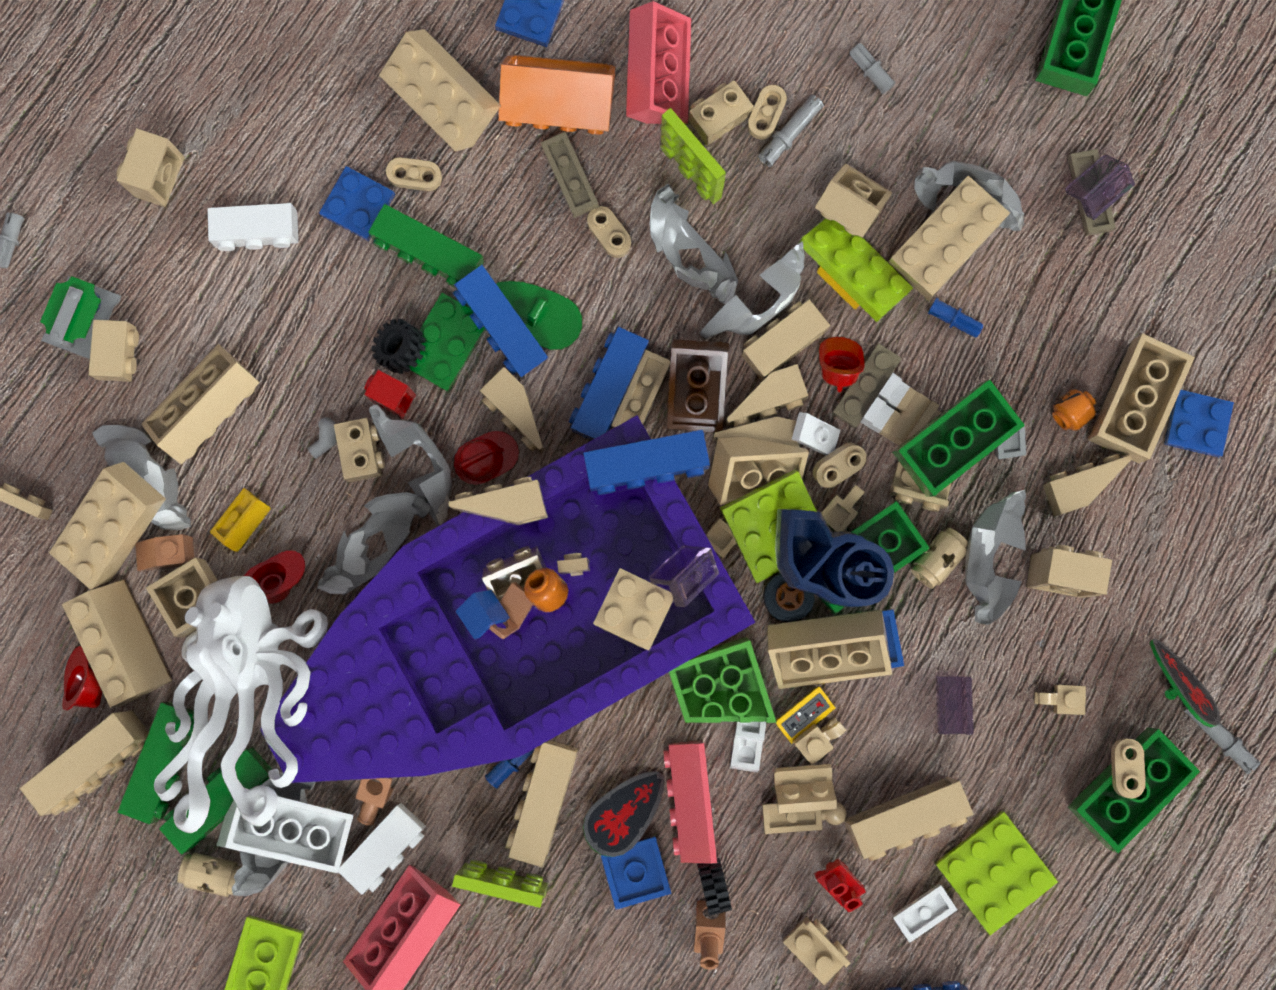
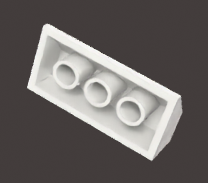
[217,788,353,873]

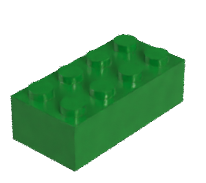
[1035,0,1122,97]
[892,380,1025,497]
[821,501,930,614]
[1067,727,1200,853]

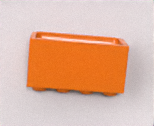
[498,55,616,135]

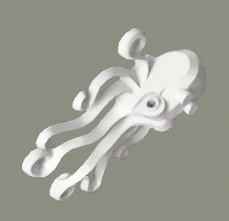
[154,576,328,833]

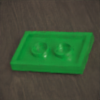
[410,293,486,393]

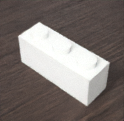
[208,203,298,251]
[339,803,426,895]

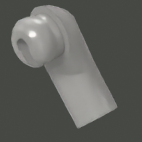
[307,417,337,459]

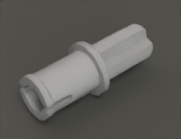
[849,43,896,95]
[0,212,24,269]

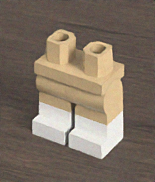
[860,373,941,445]

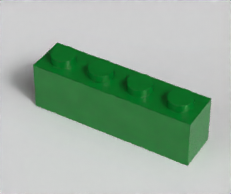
[368,204,485,289]
[117,702,194,825]
[159,748,272,855]

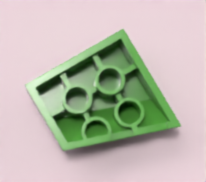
[668,637,777,723]

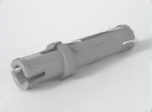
[758,95,824,167]
[1183,707,1261,774]

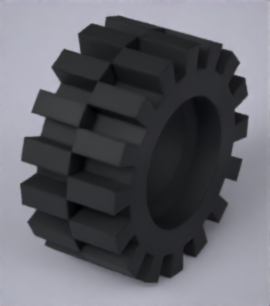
[372,319,426,374]
[697,858,732,916]

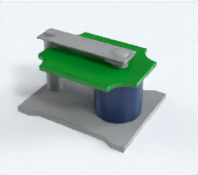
[40,276,122,359]

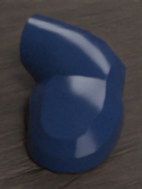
[775,509,894,607]

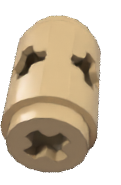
[911,528,968,589]
[178,853,242,897]

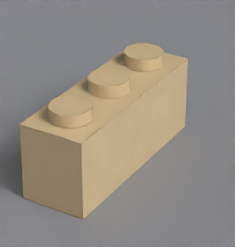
[742,299,830,381]

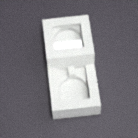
[730,722,766,773]

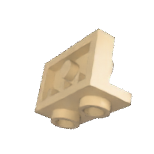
[889,461,951,512]
[774,764,837,814]
[782,916,851,985]

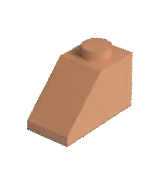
[135,534,194,571]

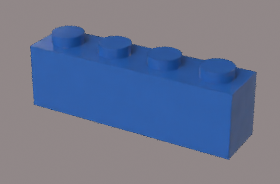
[453,265,548,377]
[569,327,649,441]
[584,430,710,495]

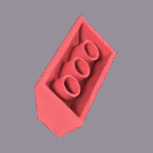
[626,1,691,124]
[663,740,717,863]
[343,865,461,990]

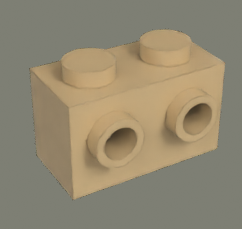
[688,80,754,146]
[89,320,139,382]
[334,418,385,483]
[482,546,547,602]

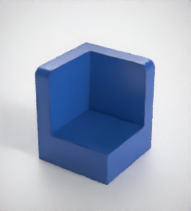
[455,590,510,639]

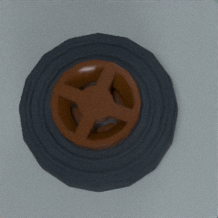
[763,573,815,622]

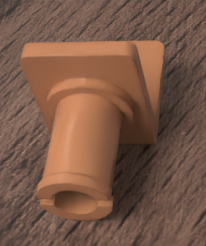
[489,582,534,639]
[356,778,394,825]
[694,900,726,970]

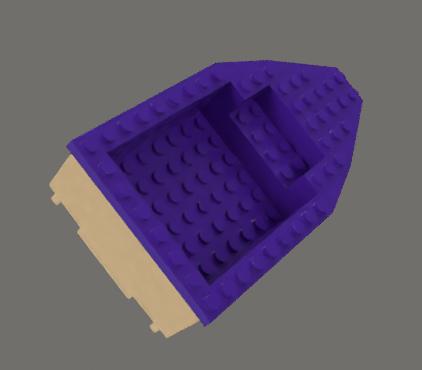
[260,415,756,783]

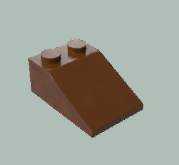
[667,339,729,432]

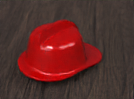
[819,337,865,393]
[454,431,519,485]
[244,550,306,604]
[62,646,102,711]

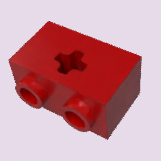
[364,370,416,419]

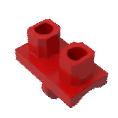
[814,859,866,912]

